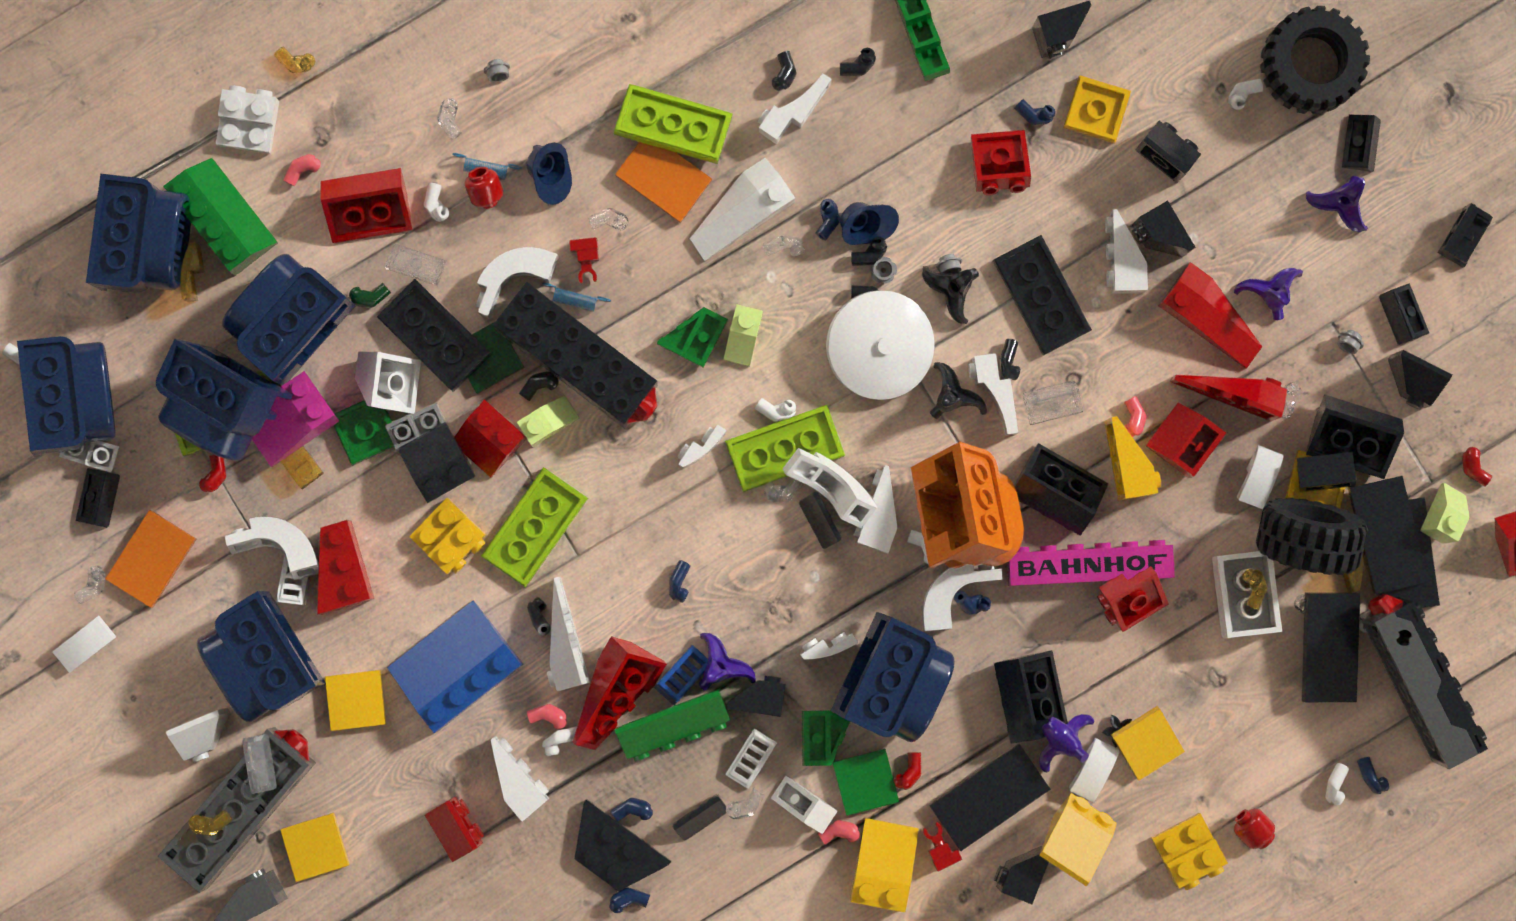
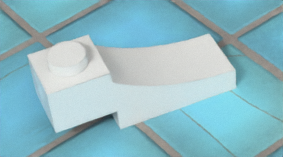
[757,73,832,144]
[968,353,1018,436]

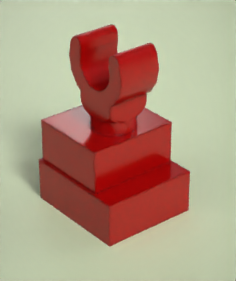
[569,237,599,284]
[923,822,963,871]

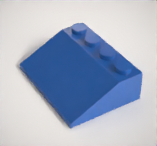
[387,600,524,733]

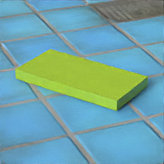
[614,84,733,164]
[725,405,845,492]
[481,467,589,587]

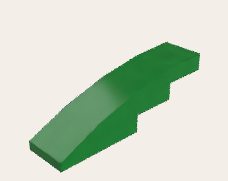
[895,0,950,81]

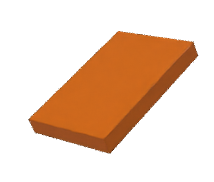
[615,142,712,223]
[105,510,197,608]

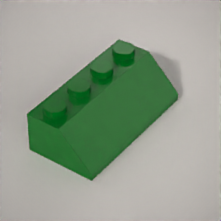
[163,158,278,276]
[614,689,730,762]

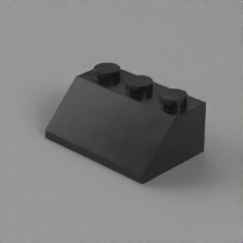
[1306,394,1404,479]
[1014,443,1109,536]
[994,650,1068,744]

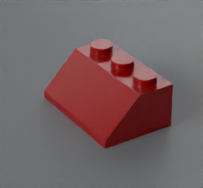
[320,168,412,243]

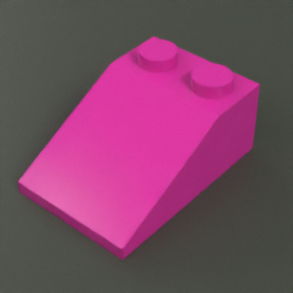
[252,371,339,467]

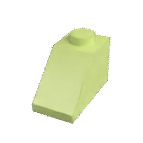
[723,304,763,367]
[517,395,580,447]
[1420,483,1469,544]

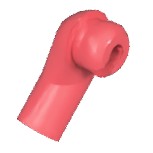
[283,154,321,186]
[1124,396,1147,437]
[526,704,567,729]
[818,820,860,845]

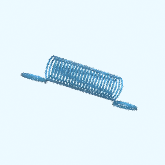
[452,153,522,180]
[542,282,611,311]

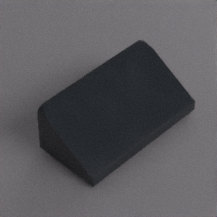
[1342,114,1381,172]
[1379,283,1429,345]
[75,468,120,528]
[799,492,842,549]
[673,794,729,841]

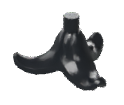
[922,266,979,324]
[930,362,987,419]

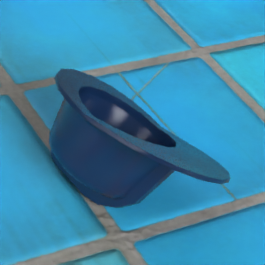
[526,142,572,205]
[837,202,899,245]

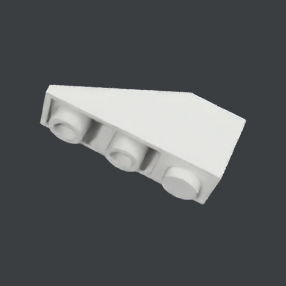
[1105,209,1148,294]
[853,465,897,554]
[491,736,549,822]

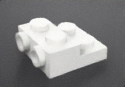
[216,85,279,154]

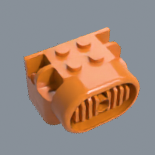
[911,442,1024,569]

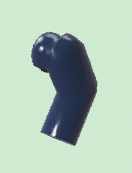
[609,887,650,913]

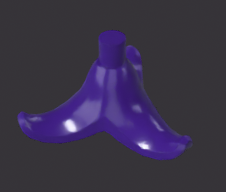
[1306,176,1368,232]
[1234,268,1303,320]
[699,633,756,690]
[1039,714,1095,773]

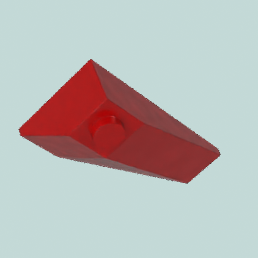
[573,636,667,750]

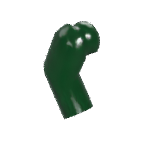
[349,282,391,308]

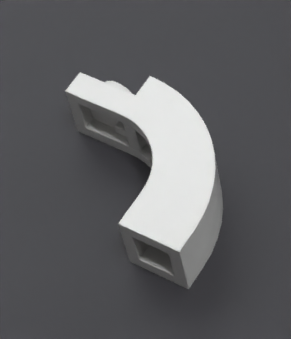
[476,247,559,319]
[783,448,877,528]
[225,517,319,580]
[922,564,1002,631]

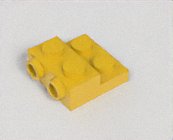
[409,498,487,575]
[1151,813,1228,890]

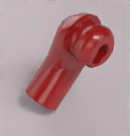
[1462,447,1492,487]
[199,455,226,492]
[894,752,921,790]

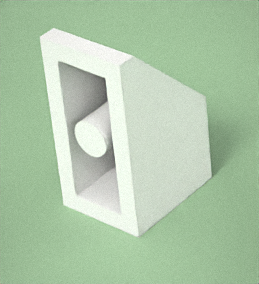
[771,776,837,834]

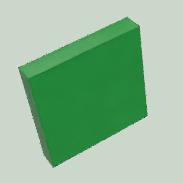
[333,400,395,466]
[833,748,899,816]

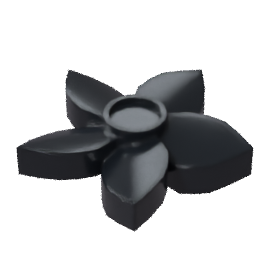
[1101,715,1132,748]

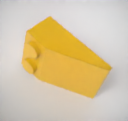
[1104,416,1161,501]
[1039,793,1117,886]
[850,818,919,913]

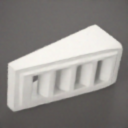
[276,554,310,605]
[725,728,777,789]

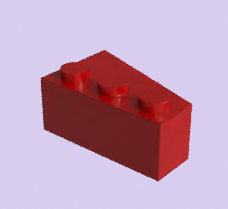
[317,520,375,615]

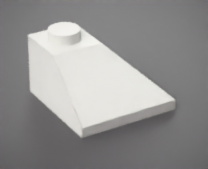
[355,352,421,414]
[166,708,230,763]

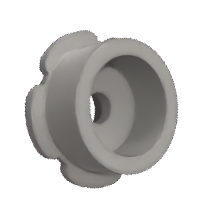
[484,59,510,83]
[936,254,962,274]
[870,257,897,283]
[1337,330,1364,354]

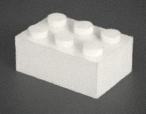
[1212,551,1282,638]

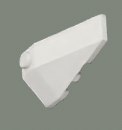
[690,158,795,262]
[547,577,590,691]

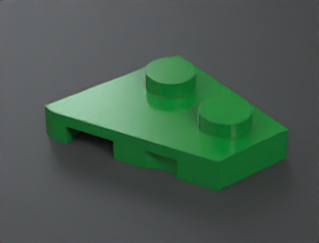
[657,307,728,368]
[802,710,850,766]

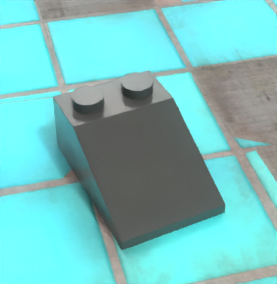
[214,868,288,921]

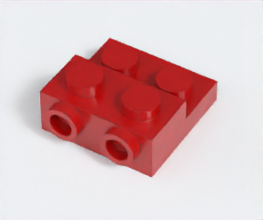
[971,130,1031,195]
[1097,566,1169,632]

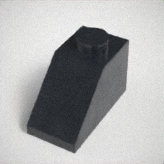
[727,675,786,717]

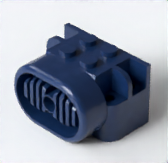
[86,173,191,293]
[222,254,356,385]
[17,336,116,457]
[156,339,293,461]
[197,591,326,722]
[830,612,955,742]

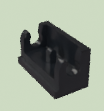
[1438,203,1493,268]
[1297,452,1356,492]

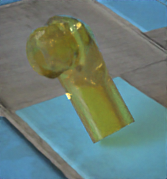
[274,46,316,73]
[1243,568,1268,610]
[188,810,233,836]

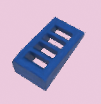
[654,645,708,706]

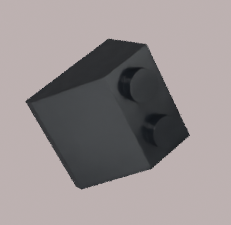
[1032,0,1091,60]
[1135,120,1201,183]
[1132,200,1196,257]
[398,422,475,503]
[994,846,1049,905]

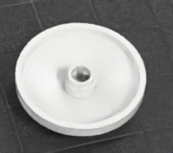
[826,291,934,400]

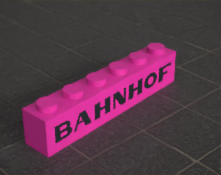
[1007,540,1175,586]

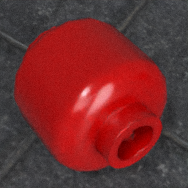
[464,167,504,209]
[1234,808,1275,849]

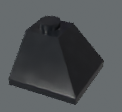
[1388,350,1453,410]

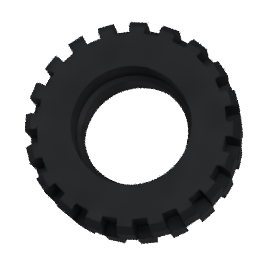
[1260,6,1370,115]
[1256,498,1368,575]

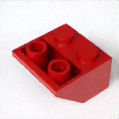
[1145,402,1226,478]
[424,796,484,862]

